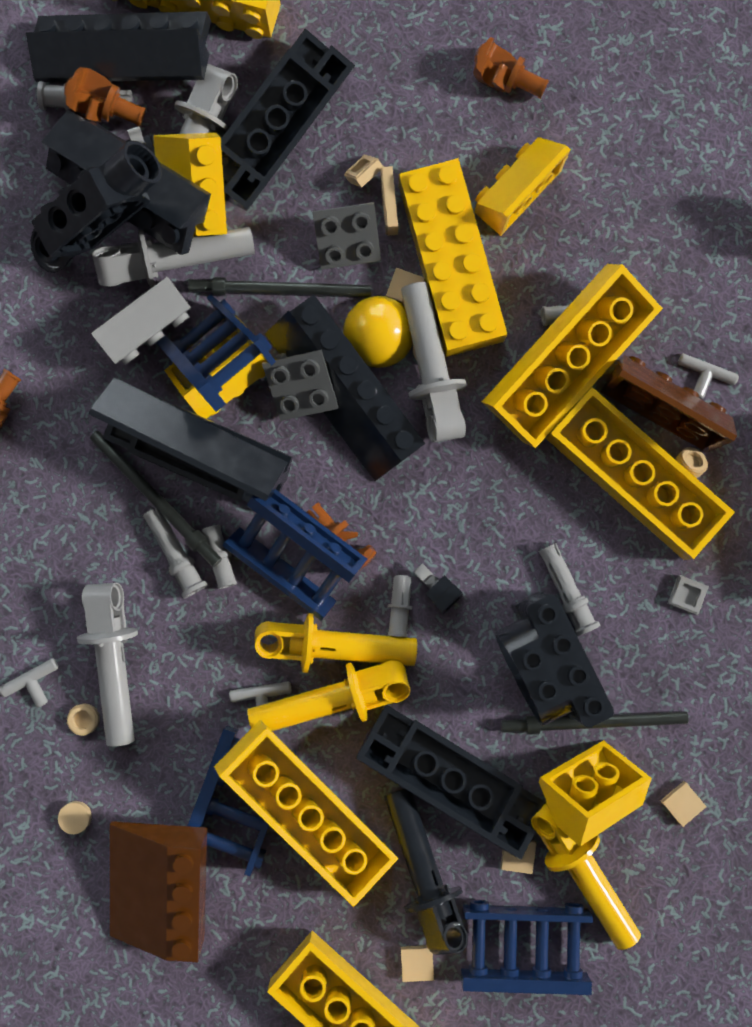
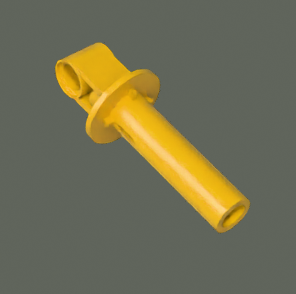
[255,613,417,673]
[247,660,410,731]
[531,802,641,950]

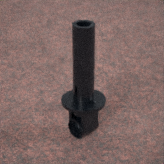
[384,789,468,955]

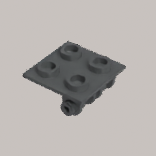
[312,202,381,270]
[262,349,339,421]

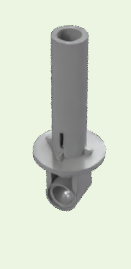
[174,64,238,134]
[92,227,255,288]
[401,282,467,443]
[77,583,138,746]

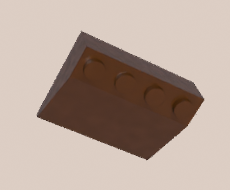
[601,355,737,453]
[110,821,207,963]

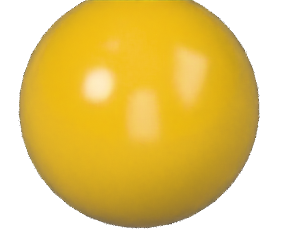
[343,296,413,368]

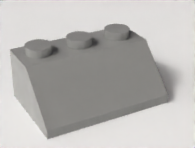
[91,277,191,365]

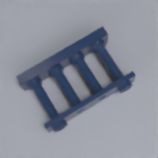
[156,294,276,412]
[222,489,367,621]
[187,725,297,876]
[461,900,593,995]

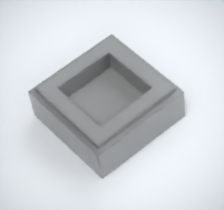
[667,575,709,615]

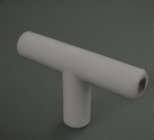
[678,353,739,399]
[0,658,59,708]
[229,681,292,706]

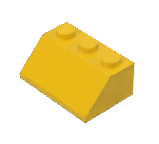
[153,133,227,236]
[474,137,571,236]
[164,315,267,419]
[539,740,652,846]

